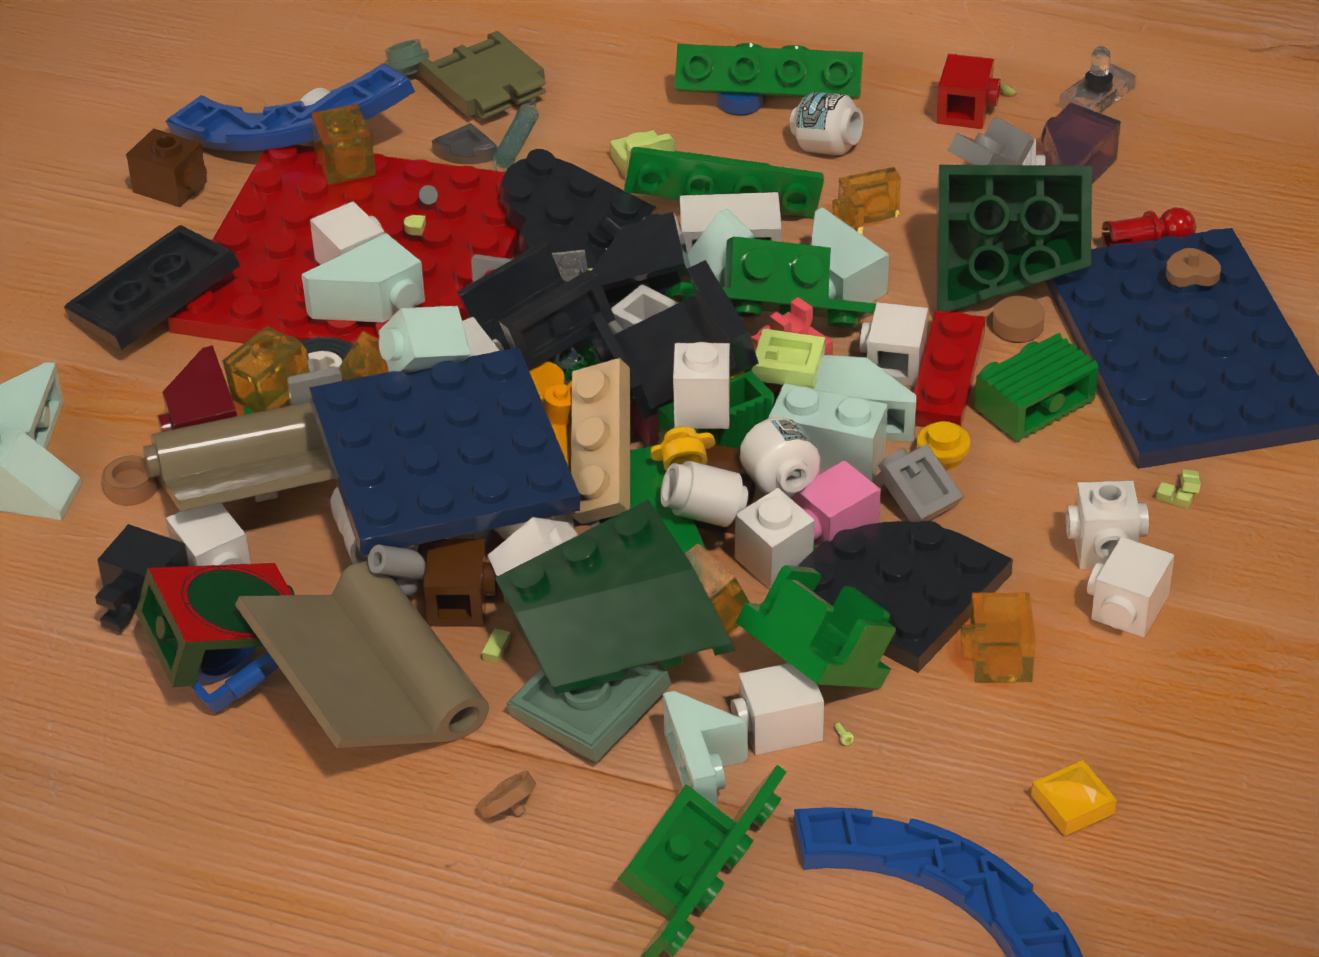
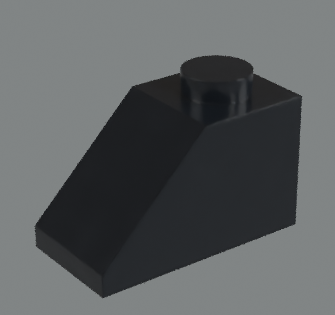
[591,212,691,308]

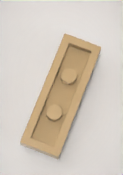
[571,358,630,524]

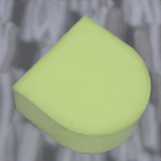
[404,215,426,236]

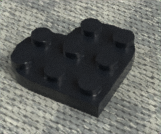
[498,149,656,273]

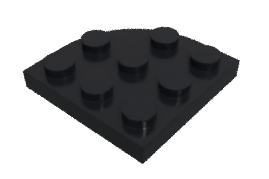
[798,521,1013,673]

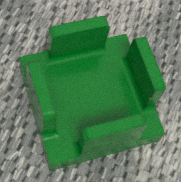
[735,565,896,689]

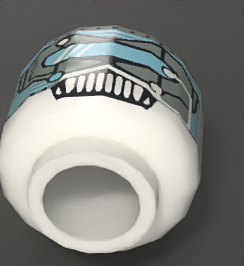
[790,92,864,155]
[739,417,821,498]

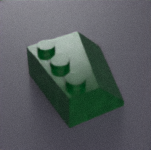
[936,165,1092,312]
[495,500,735,695]

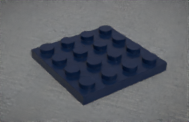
[309,348,580,556]

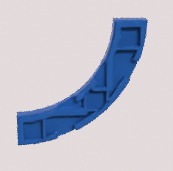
[166,63,415,151]
[794,807,1083,957]

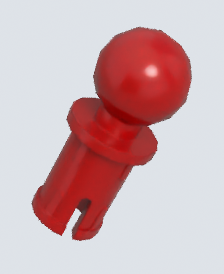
[1101,207,1197,247]

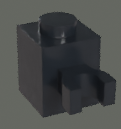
[95,524,189,633]

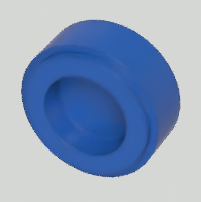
[717,93,764,115]

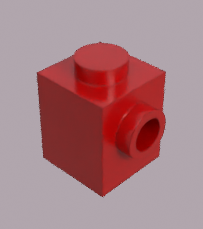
[936,53,1001,129]

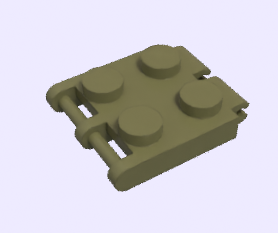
[418,31,546,119]

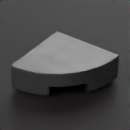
[432,123,498,164]

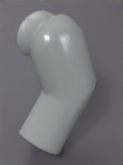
[368,545,425,596]

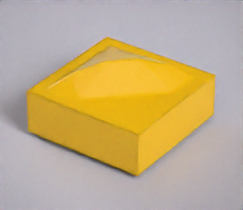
[1031,760,1117,836]

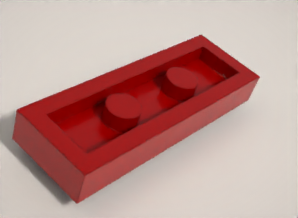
[914,310,986,427]

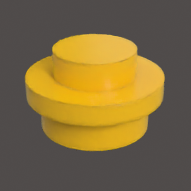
[917,421,971,470]

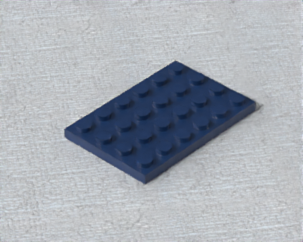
[1046,228,1319,469]

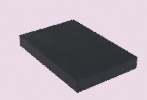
[64,225,240,350]

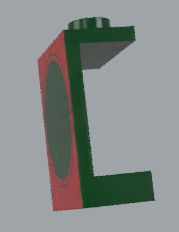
[135,563,295,687]

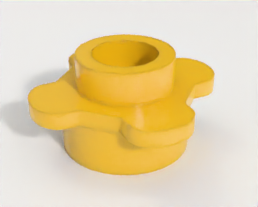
[650,426,715,471]

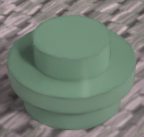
[384,39,429,76]

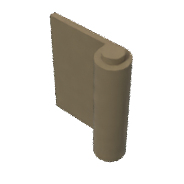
[143,402,335,512]
[235,561,489,748]

